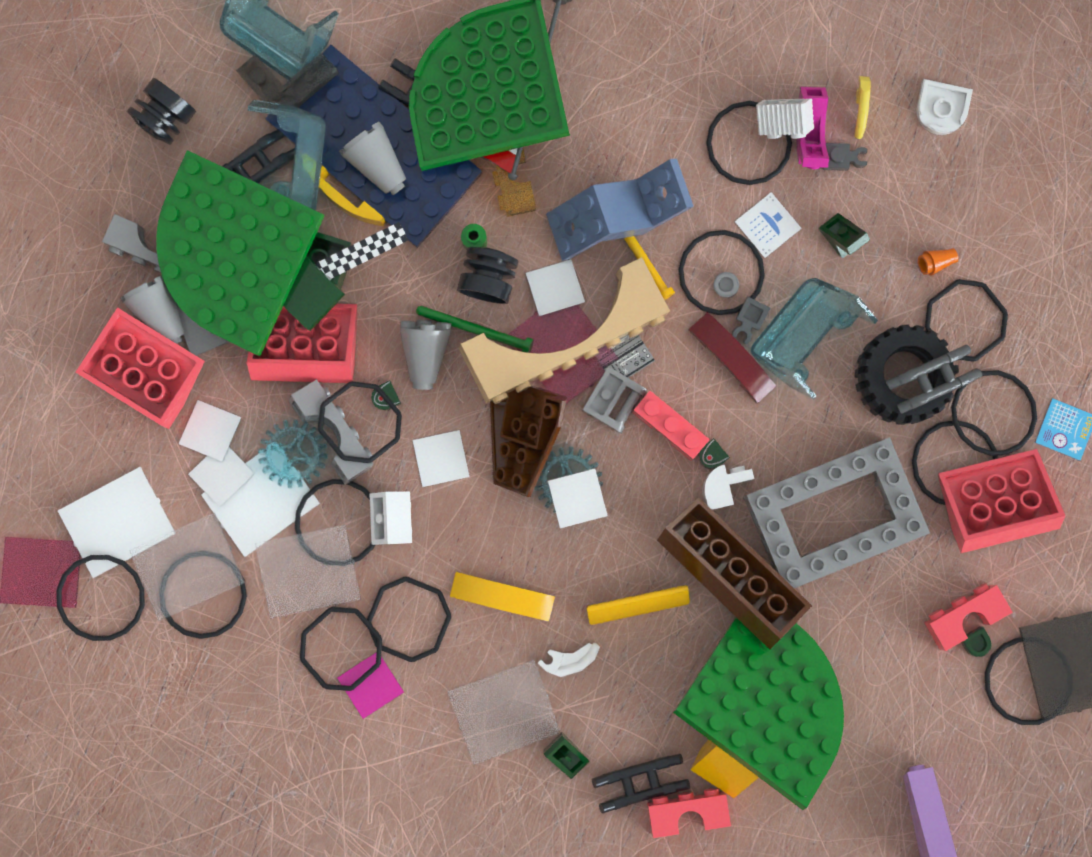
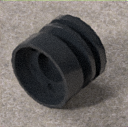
[126,78,196,145]
[457,247,518,304]

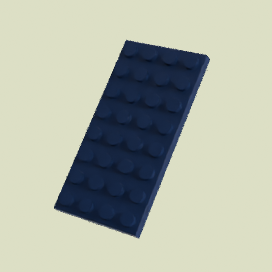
[265,44,482,248]

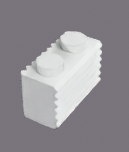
[756,99,814,139]

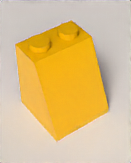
[690,739,759,798]

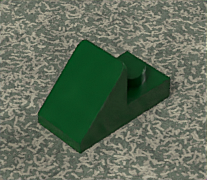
[819,213,870,258]

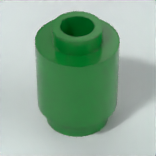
[461,224,487,250]

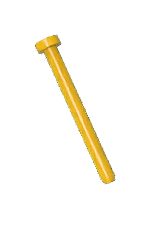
[624,236,675,300]

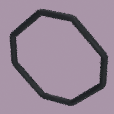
[925,279,1008,362]
[318,381,402,463]
[367,577,451,662]
[300,607,382,691]

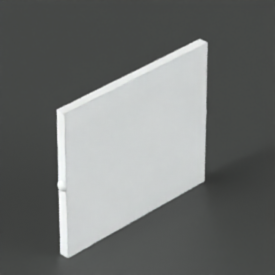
[201,442,320,557]
[58,467,176,578]

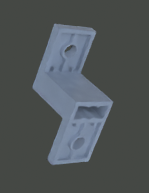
[546,158,694,261]

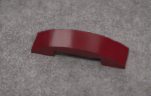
[689,312,776,403]

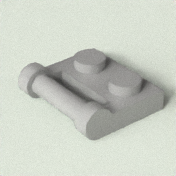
[582,366,647,434]

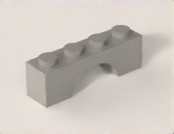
[102,214,161,273]
[289,380,374,485]

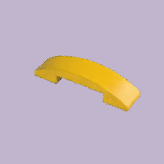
[304,153,386,226]
[450,572,555,621]

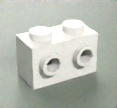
[370,492,412,545]

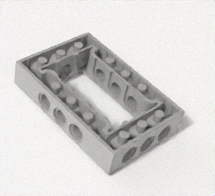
[743,437,930,588]

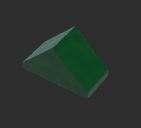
[543,732,590,779]

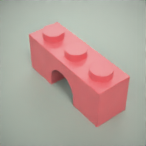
[632,391,710,461]
[924,583,1013,651]
[647,788,731,838]

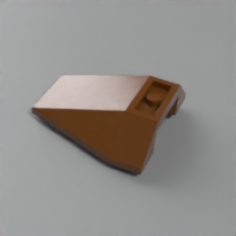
[490,386,567,497]

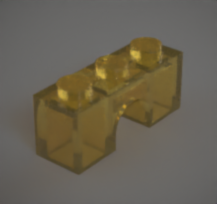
[492,149,536,217]

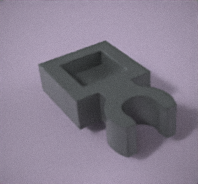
[823,143,868,171]
[732,297,770,344]

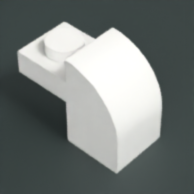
[702,464,754,510]

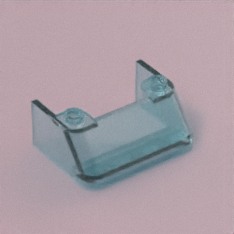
[219,0,339,82]
[248,100,326,210]
[751,278,878,399]

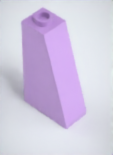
[903,765,957,857]

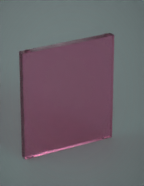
[0,537,81,608]

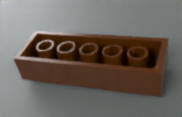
[657,497,812,649]

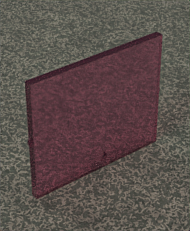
[508,305,619,404]

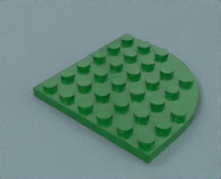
[409,0,570,171]
[156,150,325,356]
[673,617,844,810]

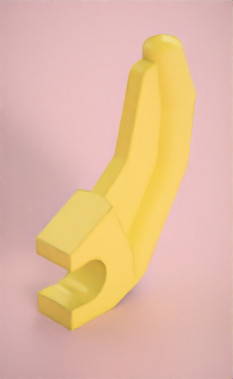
[854,76,871,139]

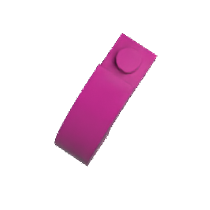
[797,87,829,170]

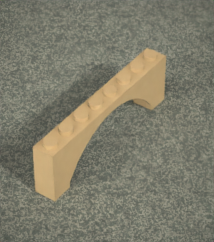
[459,258,670,404]

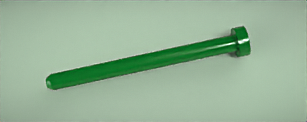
[416,306,534,353]

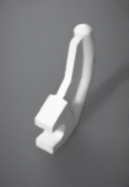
[538,643,600,677]

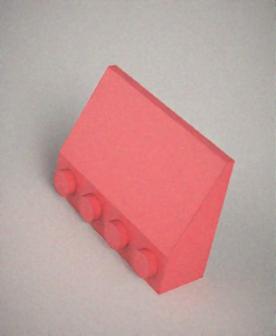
[247,304,357,383]
[75,307,205,429]
[938,449,1065,553]

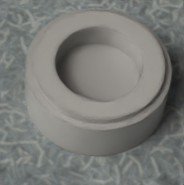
[713,272,739,298]

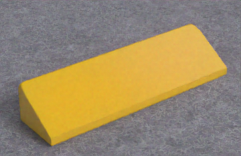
[586,585,690,625]

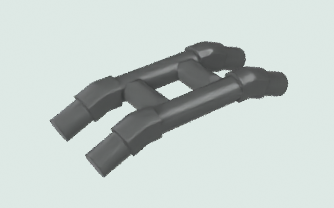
[886,345,982,414]

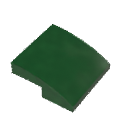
[283,256,345,331]

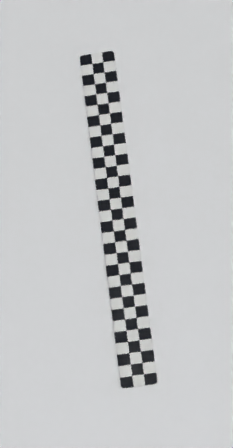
[315,222,408,279]

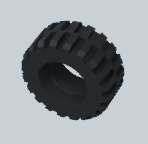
[854,324,959,425]

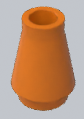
[918,248,958,276]

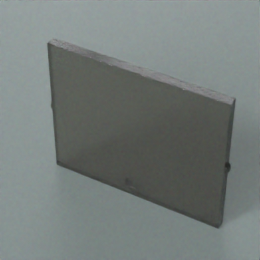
[1019,611,1092,719]

